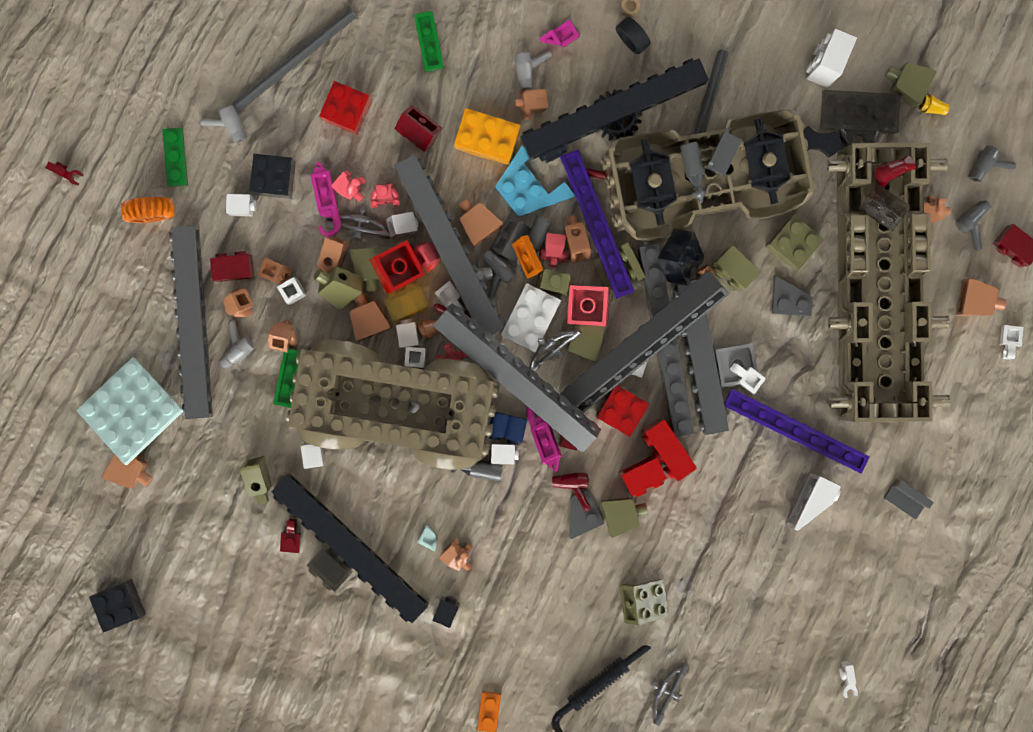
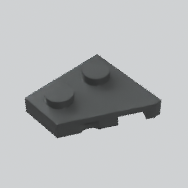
[771,277,812,316]
[570,489,604,539]

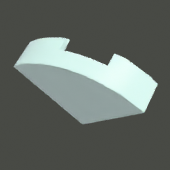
[417,525,437,551]

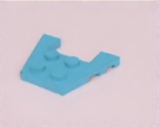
[495,146,575,217]

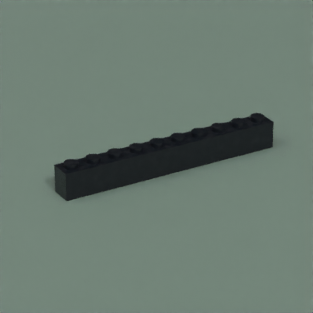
[520,58,709,161]
[271,474,429,623]

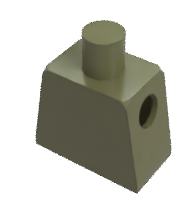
[885,62,937,108]
[350,247,388,292]
[314,267,364,310]
[535,269,574,297]
[558,324,605,362]
[240,456,271,504]
[601,498,648,538]

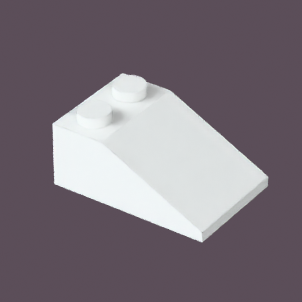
[786,473,841,531]

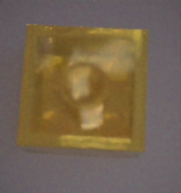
[384,282,432,323]

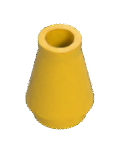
[918,94,950,115]

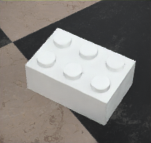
[806,29,857,88]
[501,283,561,352]

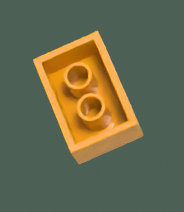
[454,108,521,165]

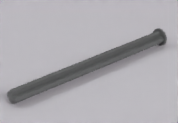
[232,6,359,111]
[685,49,729,182]

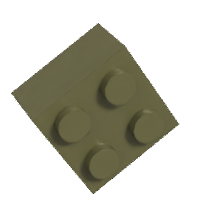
[766,215,824,271]
[711,245,761,292]

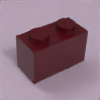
[394,105,442,152]
[992,224,1033,267]
[210,251,255,283]

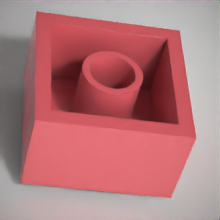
[567,285,610,326]

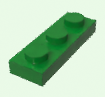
[414,11,444,73]
[162,127,188,187]
[273,349,301,408]

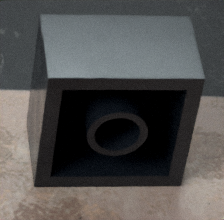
[249,153,296,199]
[658,228,704,286]
[89,579,146,633]

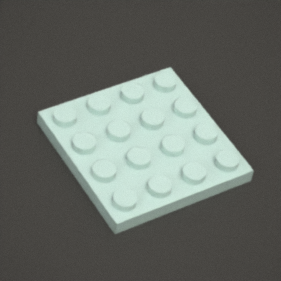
[76,357,183,465]

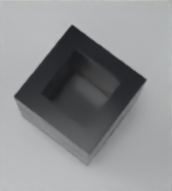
[432,595,460,628]

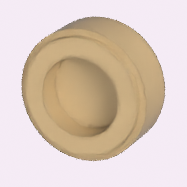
[621,0,640,17]

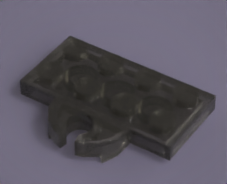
[820,90,901,147]

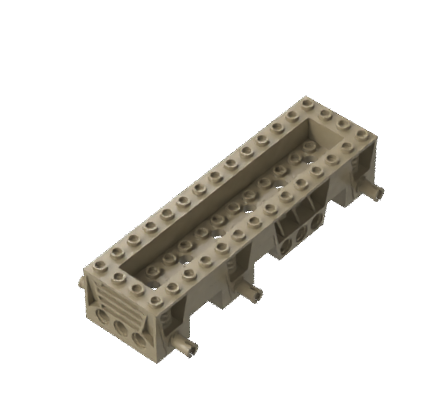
[826,143,951,422]

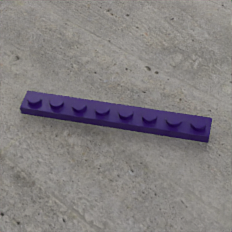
[560,150,634,299]
[724,389,870,474]

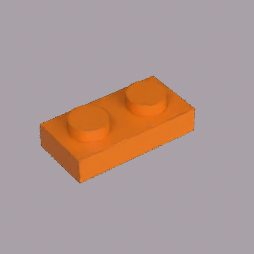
[512,235,543,279]
[477,691,501,732]

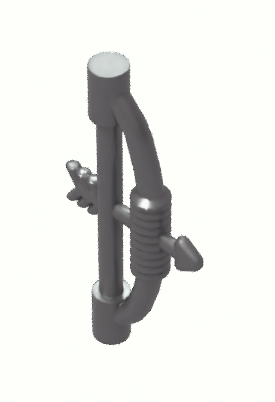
[325,206,391,241]
[528,328,582,371]
[650,663,690,726]

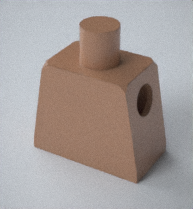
[458,199,503,248]
[564,215,591,264]
[317,236,350,273]
[956,278,1006,316]
[350,293,392,342]
[101,454,153,488]

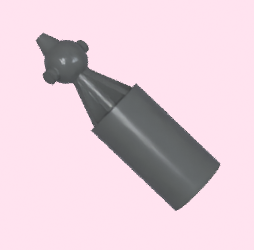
[680,142,707,203]
[520,216,552,272]
[451,461,503,482]

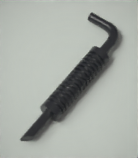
[551,645,651,732]

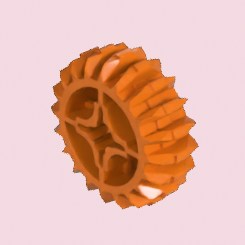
[120,196,175,223]

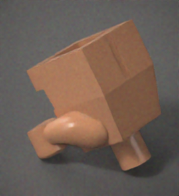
[514,89,548,120]
[923,195,951,222]
[223,287,254,317]
[267,320,298,352]
[439,539,473,571]

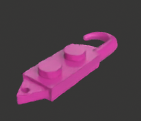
[311,161,341,237]
[526,406,562,472]

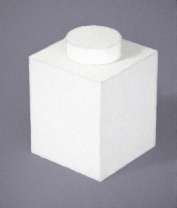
[226,194,257,216]
[386,212,418,238]
[277,277,307,305]
[396,319,420,348]
[404,347,427,368]
[301,443,326,469]
[491,443,519,464]

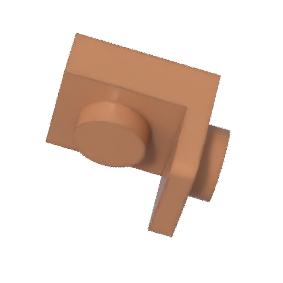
[258,257,292,285]

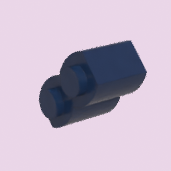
[488,412,528,445]

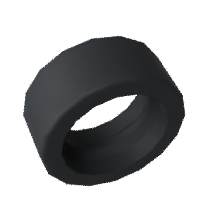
[615,17,651,54]

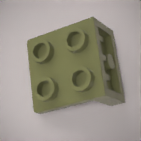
[593,243,645,295]
[620,579,669,625]

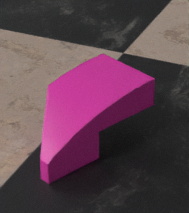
[539,19,581,47]

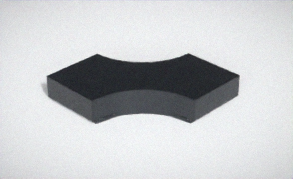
[803,126,846,158]

